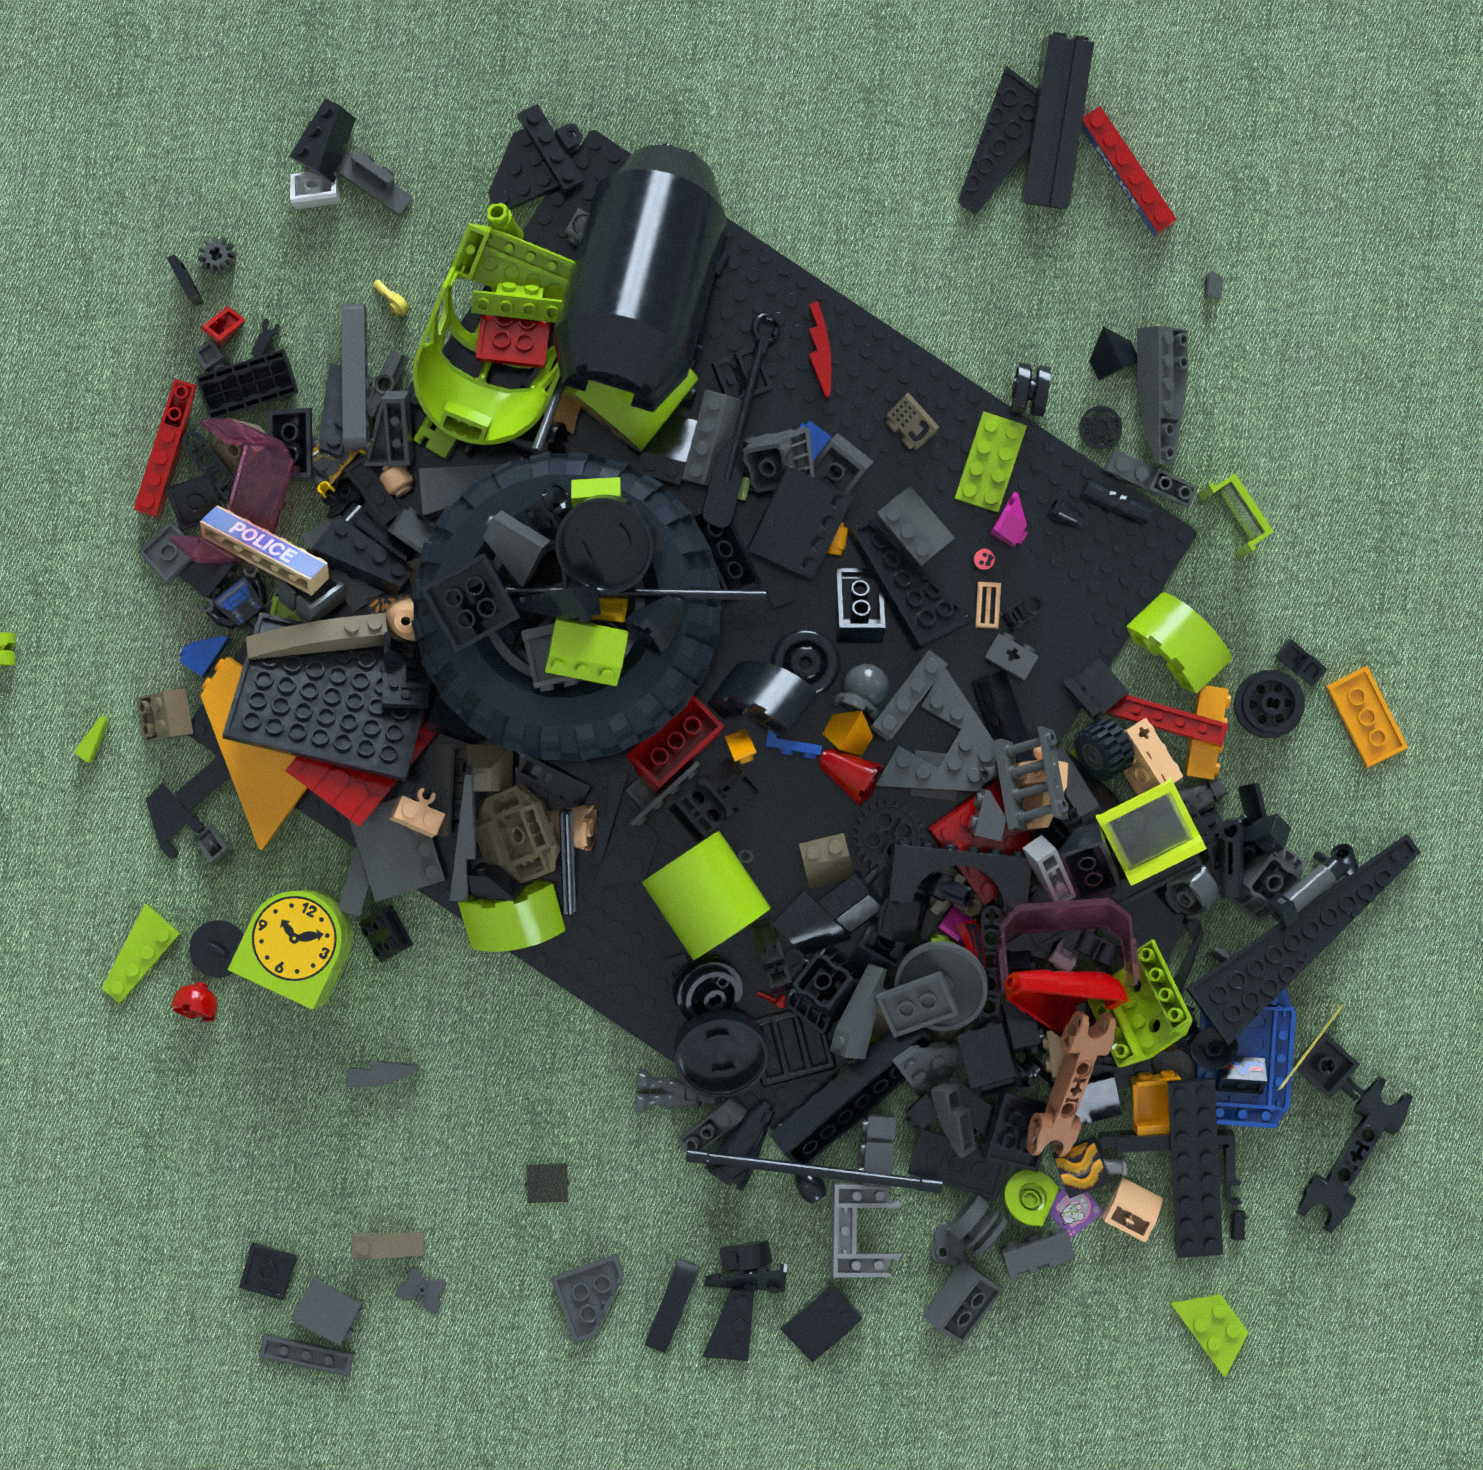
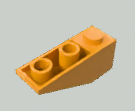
[725,728,757,765]

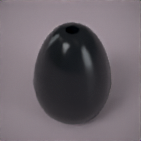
[795,1174,826,1204]

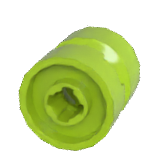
[0,632,16,666]

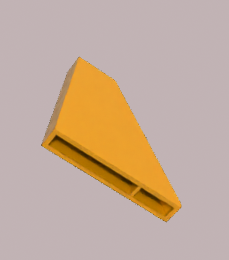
[200,657,307,850]

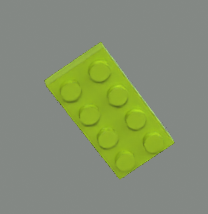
[954,411,1027,513]

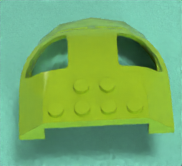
[413,223,574,445]

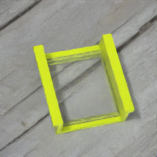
[1096,778,1207,886]

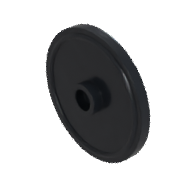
[189,920,244,978]

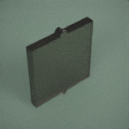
[525,1163,570,1203]

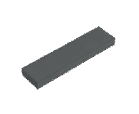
[259,1333,355,1377]

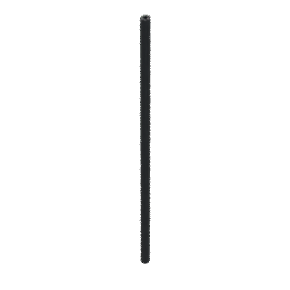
[505,586,766,600]

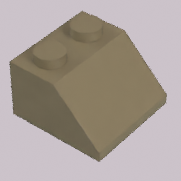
[799,833,853,889]

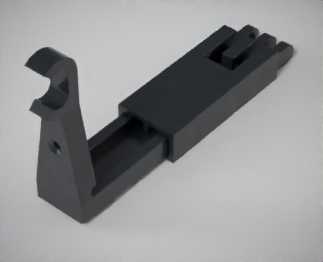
[1097,1129,1242,1205]

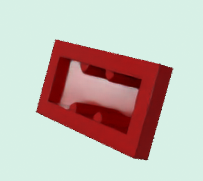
[201,306,246,348]

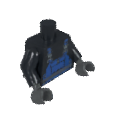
[196,564,267,630]

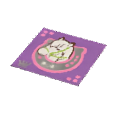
[1049,1188,1104,1239]

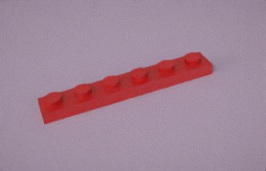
[1104,695,1229,748]

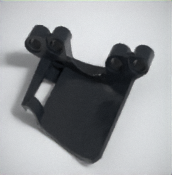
[1073,829,1204,1017]

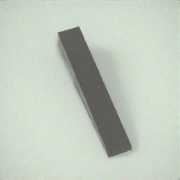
[450,765,477,901]
[338,783,399,917]

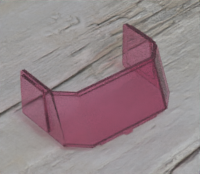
[170,418,293,563]
[994,898,1140,997]

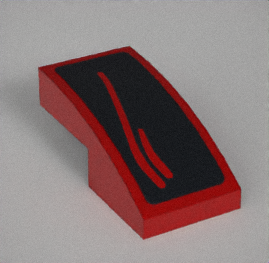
[956,920,985,968]

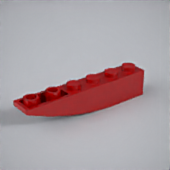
[133,378,197,519]

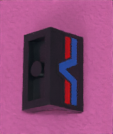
[1216,1056,1267,1094]

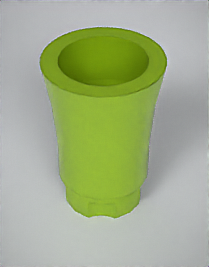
[487,203,524,240]

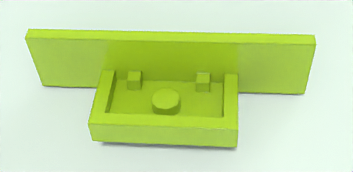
[471,282,562,323]

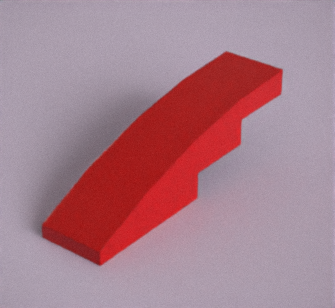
[809,301,832,400]

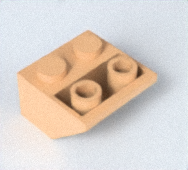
[1101,1177,1164,1243]

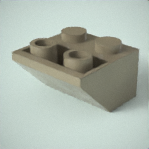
[137,688,193,743]

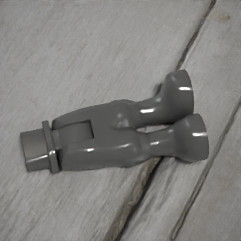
[1148,778,1228,817]
[635,1069,715,1113]

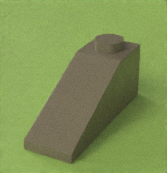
[352,1232,424,1259]

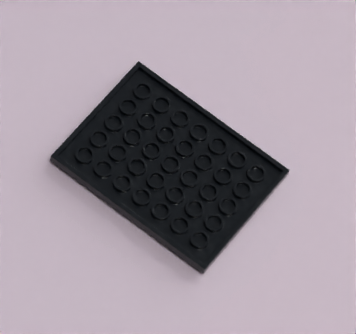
[222,612,433,782]

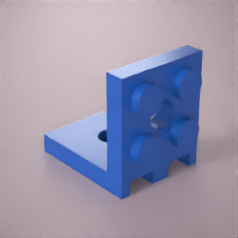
[765,729,822,760]

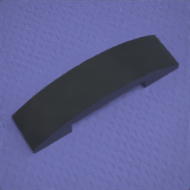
[644,1258,700,1353]

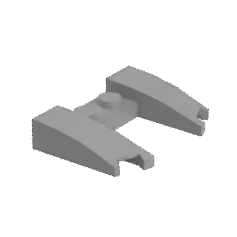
[830,1183,901,1278]

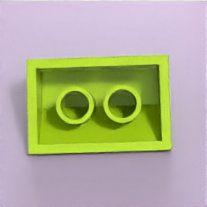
[545,617,628,686]

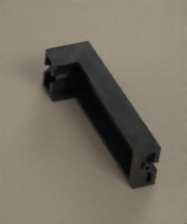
[1020,32,1095,210]

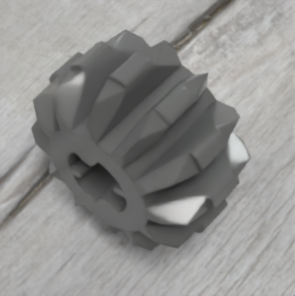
[198,236,238,276]

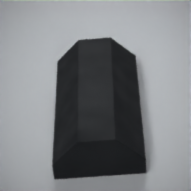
[195,348,298,421]

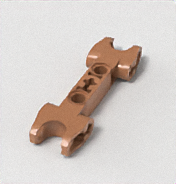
[1027,1010,1116,1157]

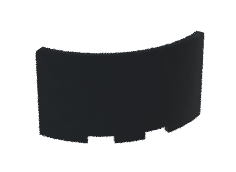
[707,660,816,736]

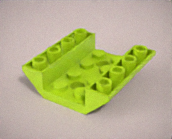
[1087,939,1193,1068]

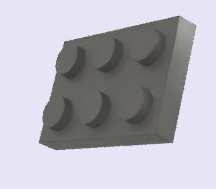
[876,971,959,1038]

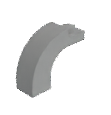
[1048,917,1102,971]

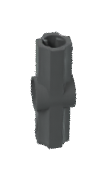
[368,350,409,419]

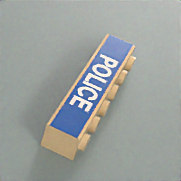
[200,505,329,595]

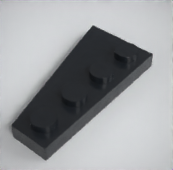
[319,363,373,459]

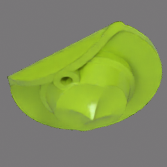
[1004,1170,1058,1226]

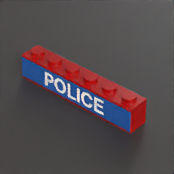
[1081,106,1177,237]

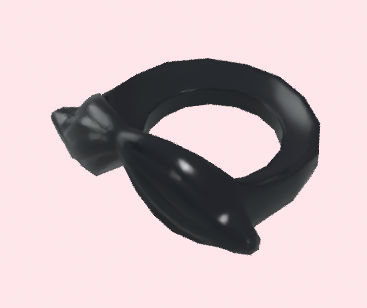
[540,482,572,515]

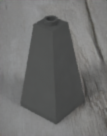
[419,464,503,519]

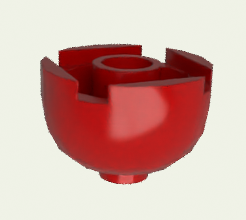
[170,982,218,1022]

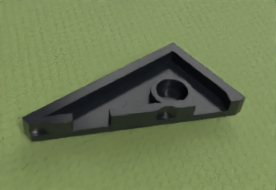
[704,1264,787,1294]

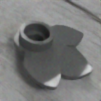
[930,1221,969,1267]

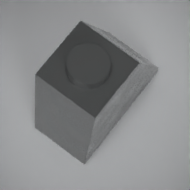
[483,510,551,587]

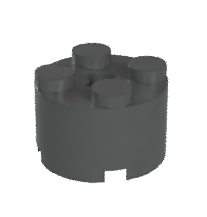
[1165,865,1220,919]

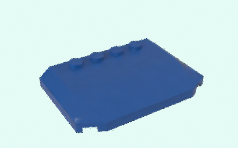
[1196,989,1296,1128]

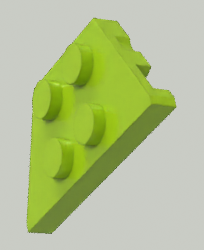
[1170,1294,1249,1377]

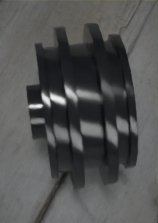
[1234,670,1305,738]
[672,955,743,1021]

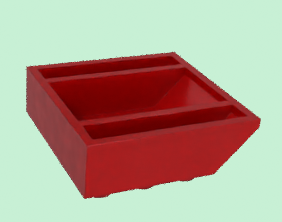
[927,779,1034,905]

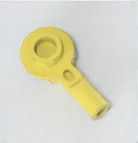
[373,280,410,317]

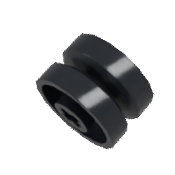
[1011,362,1051,417]

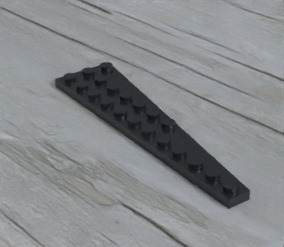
[1186,834,1421,1046]

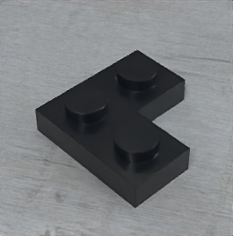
[382,661,429,709]

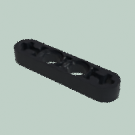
[182,430,246,506]

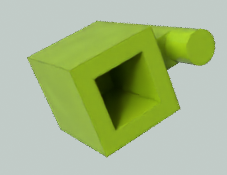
[413,416,459,461]

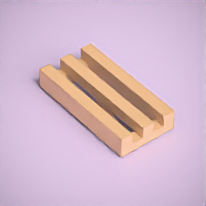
[975,582,1001,629]

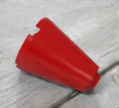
[818,748,885,806]

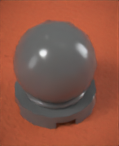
[833,663,889,722]

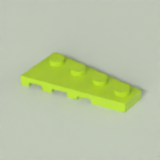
[102,904,181,1003]

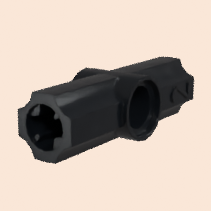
[917,872,975,908]

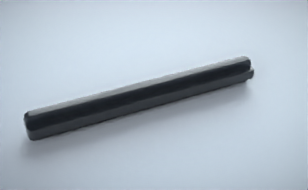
[559,808,576,915]

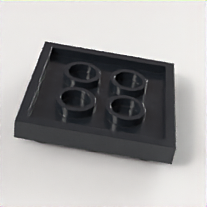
[980,1090,1048,1172]

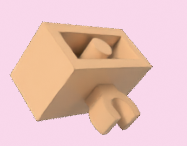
[389,788,445,838]

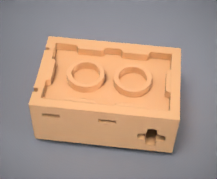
[1123,718,1183,795]

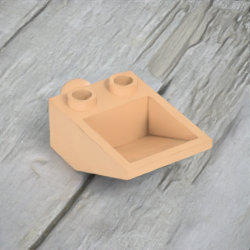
[1013,746,1068,832]

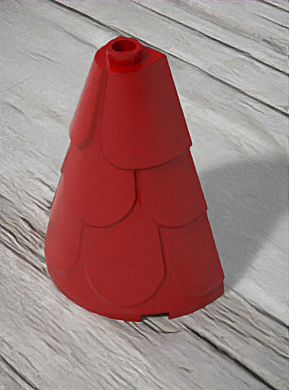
[1005,970,1128,1035]

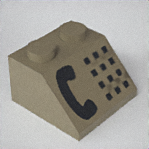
[886,393,939,451]

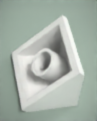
[290,171,341,209]

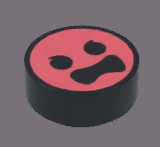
[972,548,996,571]

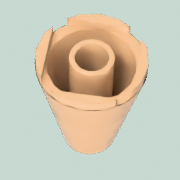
[385,597,416,642]
[549,804,598,851]

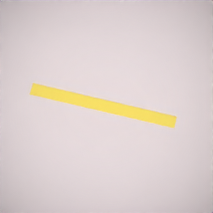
[1277,1004,1345,1091]

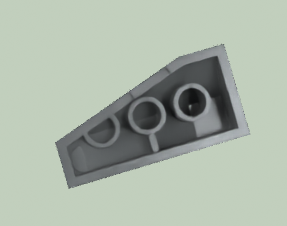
[830,964,887,1060]

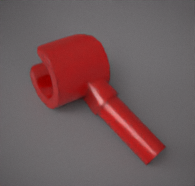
[757,991,787,1009]

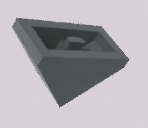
[194,824,235,866]

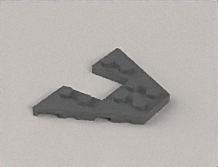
[875,668,996,793]

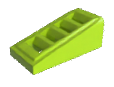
[74,716,110,763]

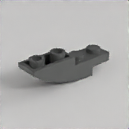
[1104,449,1198,508]

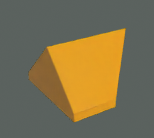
[822,710,873,756]

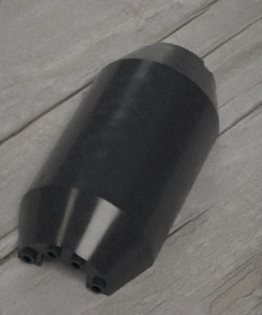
[552,143,727,412]

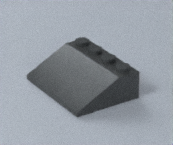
[348,792,445,903]

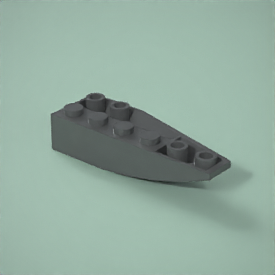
[1137,326,1189,466]

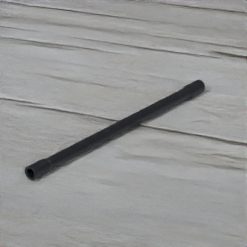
[686,1148,943,1194]

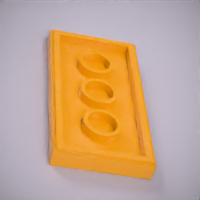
[1325,666,1408,768]

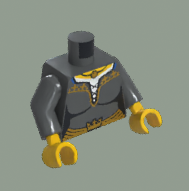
[311,433,370,498]

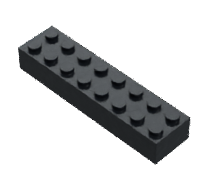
[769,1028,935,1164]

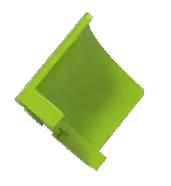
[1126,592,1232,694]
[458,879,565,952]

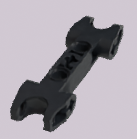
[1296,1076,1413,1233]

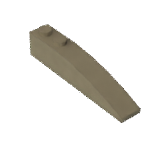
[246,613,387,660]

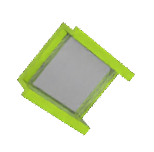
[1197,473,1274,559]

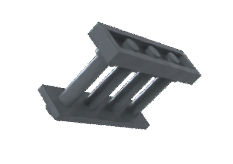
[993,726,1068,833]

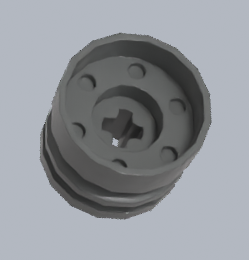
[947,1194,1008,1257]

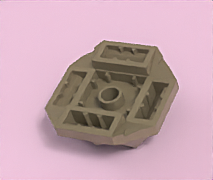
[476,784,560,884]

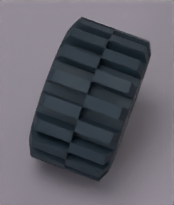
[1074,718,1134,782]

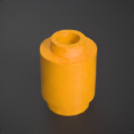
[826,522,848,556]

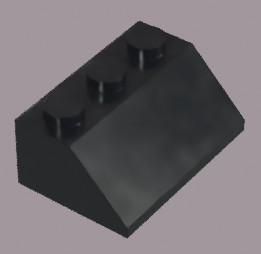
[268,408,313,482]
[1058,822,1123,902]

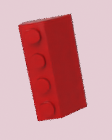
[627,694,725,794]

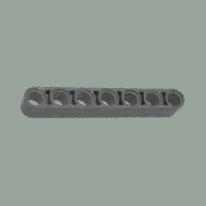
[341,303,369,451]

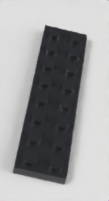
[1167,1078,1223,1258]

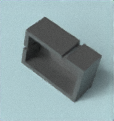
[858,1112,896,1189]

